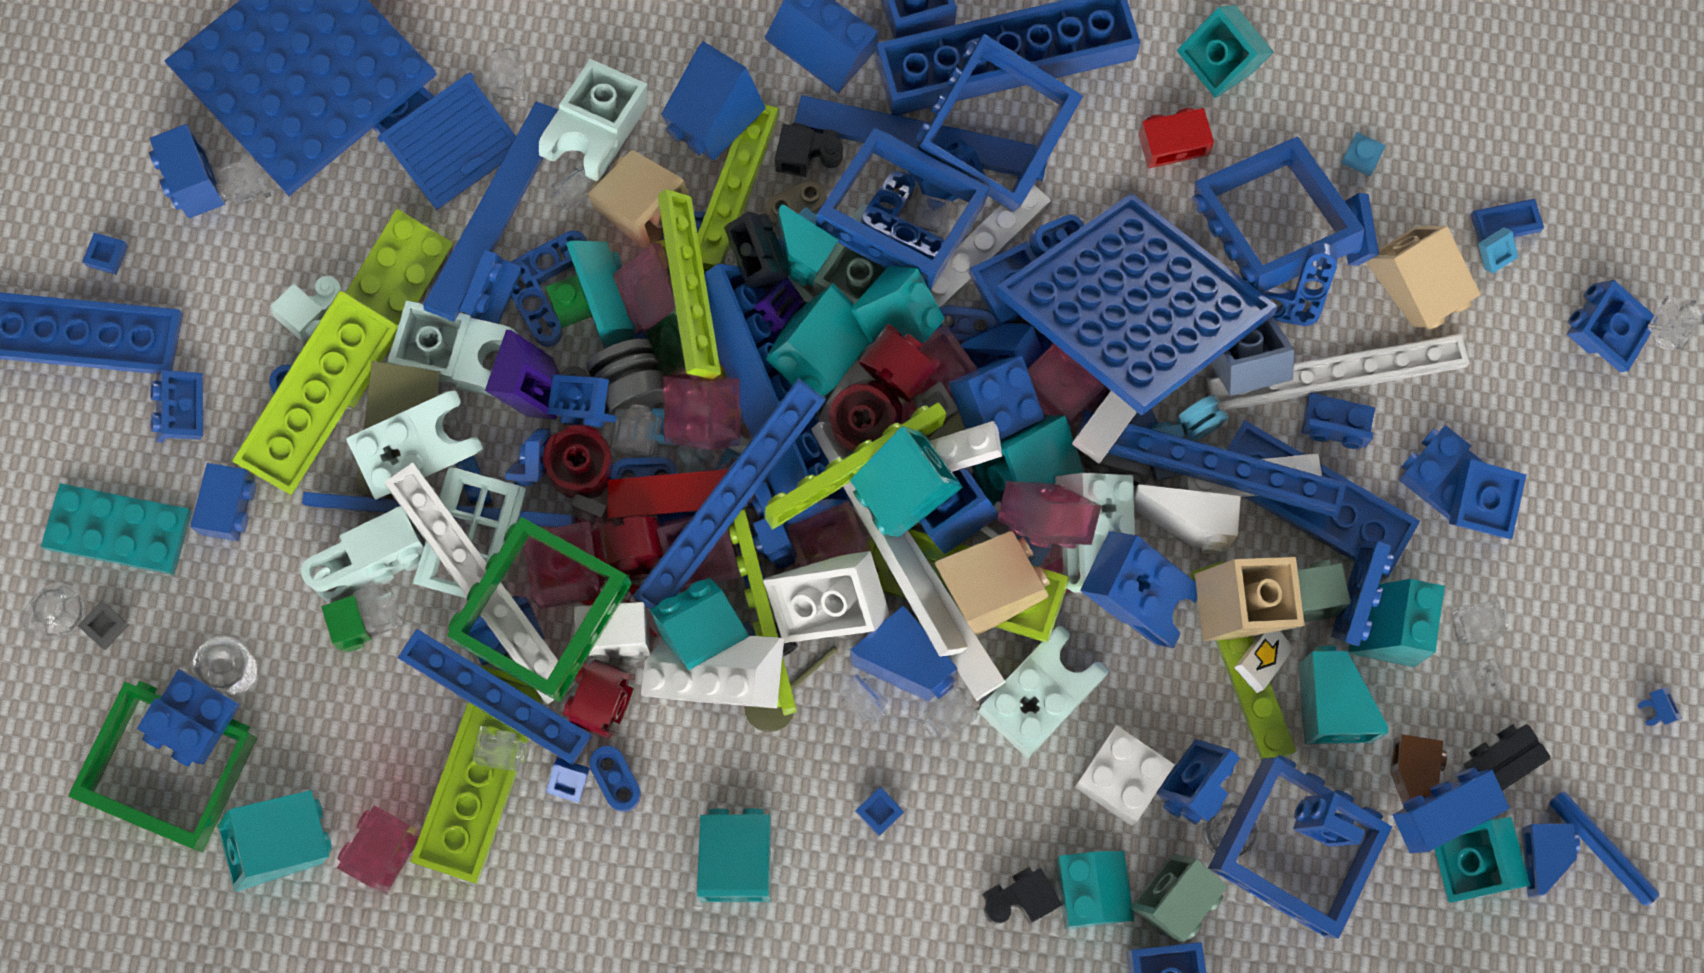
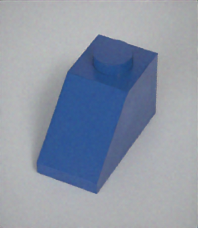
[959,323,1043,372]
[1522,824,1580,898]

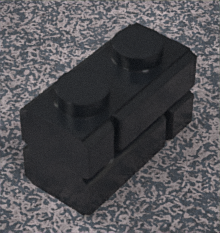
[724,212,791,289]
[1464,723,1551,791]

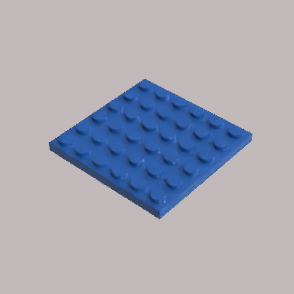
[164,0,437,196]
[995,193,1277,416]

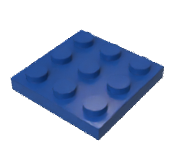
[1330,540,1393,646]

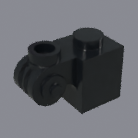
[775,123,843,178]
[982,867,1062,925]

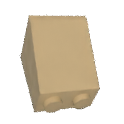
[588,150,688,254]
[1366,226,1481,329]
[935,531,1050,636]
[1195,557,1305,641]

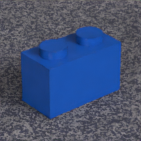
[190,463,256,542]

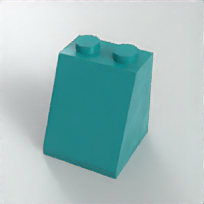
[765,283,869,397]
[972,415,1084,511]
[850,426,962,537]
[1348,579,1445,668]
[1299,645,1389,745]
[217,790,332,892]
[697,808,771,902]

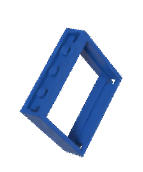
[915,34,1083,211]
[816,127,990,292]
[1192,136,1365,293]
[1208,755,1393,939]

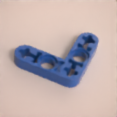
[860,171,945,260]
[510,230,587,347]
[1246,243,1337,326]

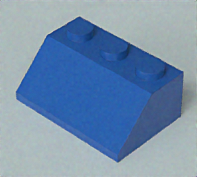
[765,0,878,94]

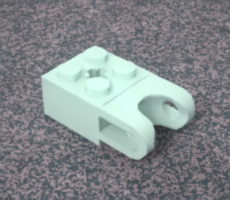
[539,59,647,181]
[387,301,518,397]
[346,390,483,500]
[1055,473,1135,592]
[301,506,425,602]
[979,626,1109,759]

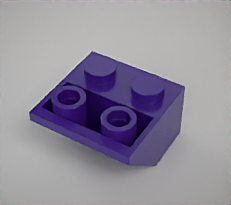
[485,330,560,420]

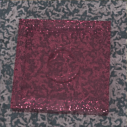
[613,243,676,333]

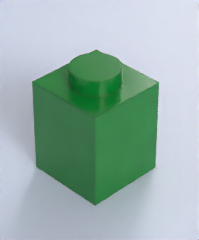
[546,275,592,328]
[321,595,372,652]

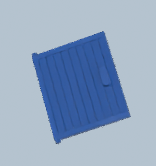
[377,72,516,211]

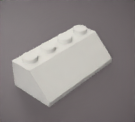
[641,636,784,708]

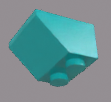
[1176,5,1274,98]
[776,204,838,287]
[851,266,945,344]
[650,577,749,671]
[1434,817,1530,903]
[1055,851,1134,929]

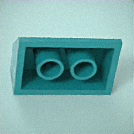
[566,241,645,349]

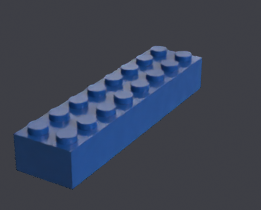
[876,0,1141,115]
[704,264,854,524]

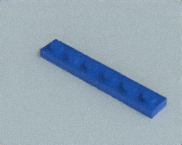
[397,629,592,765]

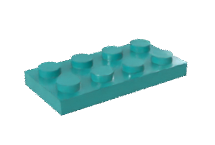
[40,483,192,576]

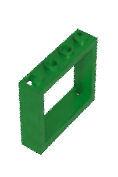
[447,517,632,703]
[68,681,258,853]

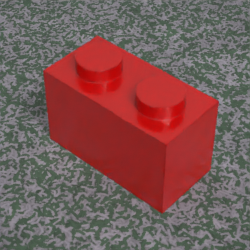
[1138,108,1215,169]

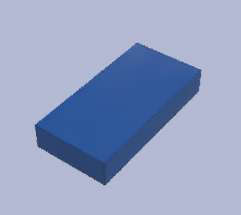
[1470,199,1544,242]

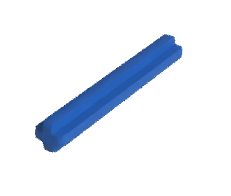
[1549,792,1660,906]

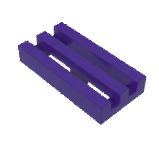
[754,277,804,333]

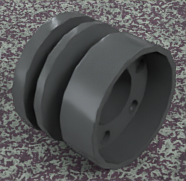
[586,339,671,421]

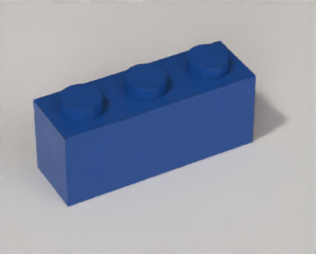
[1392,767,1510,853]

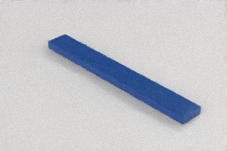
[794,95,1047,181]
[423,101,559,322]
[632,378,826,609]
[1077,411,1347,518]
[302,492,576,529]

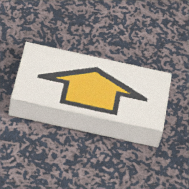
[1234,631,1294,693]

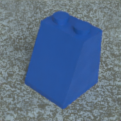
[661,41,766,161]
[850,606,958,702]

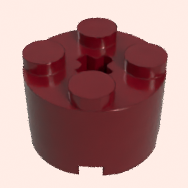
[859,324,940,402]
[829,380,903,451]
[543,425,614,499]
[593,516,665,581]
[563,659,636,739]

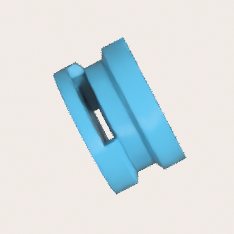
[1175,395,1229,441]

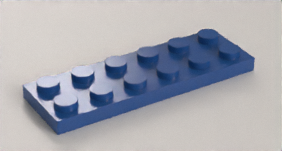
[0,292,183,374]
[1227,420,1420,580]

